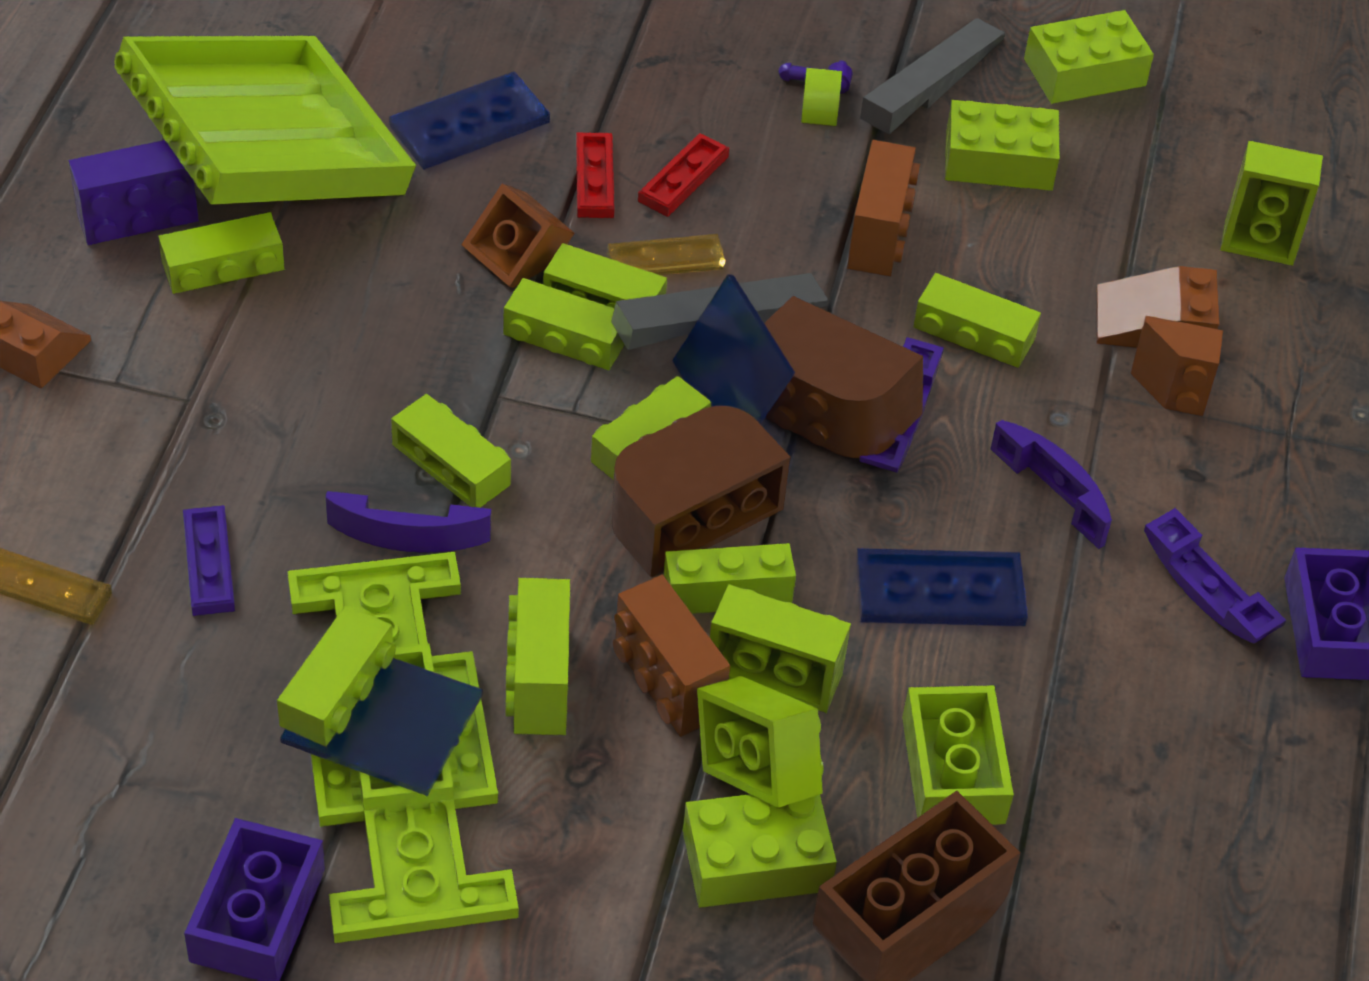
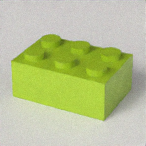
[1024,10,1154,104]
[945,100,1060,191]
[1220,141,1323,266]
[505,578,570,735]
[710,584,851,713]
[697,676,824,808]
[902,685,1014,825]
[683,794,837,908]

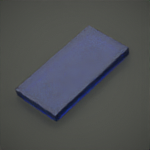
[389,71,550,170]
[856,548,1028,626]

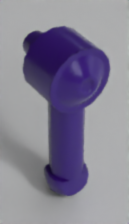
[778,60,853,94]

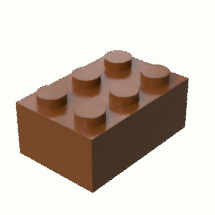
[847,140,920,277]
[613,574,730,737]

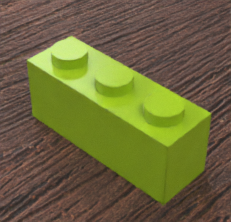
[158,212,285,294]
[543,243,667,308]
[913,272,1041,368]
[503,278,625,371]
[591,376,712,480]
[391,393,511,508]
[664,543,796,614]
[277,605,396,747]

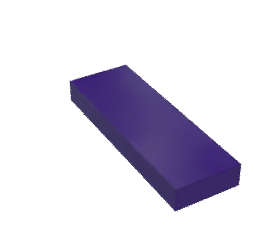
[183,505,235,616]

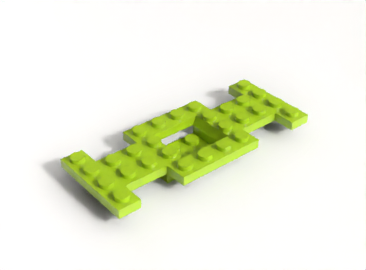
[287,552,519,943]

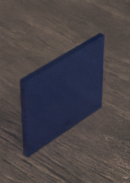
[672,274,795,424]
[280,658,483,796]

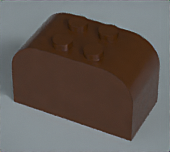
[753,296,923,458]
[611,406,790,577]
[813,791,1020,981]

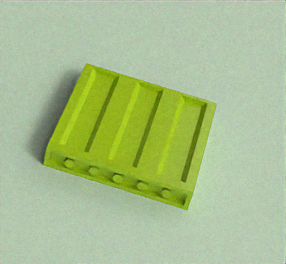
[114,36,416,204]

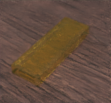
[607,234,725,275]
[0,548,112,625]

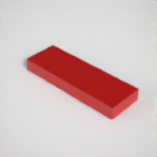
[576,132,614,218]
[638,133,730,217]

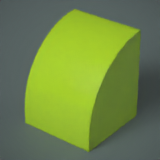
[801,68,842,126]

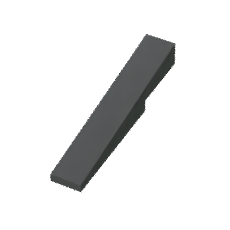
[860,18,1005,134]
[611,273,828,350]

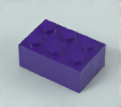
[68,140,199,245]
[1284,547,1369,680]
[184,818,325,981]

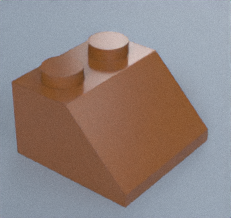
[461,183,575,288]
[0,301,91,389]
[1131,315,1223,416]

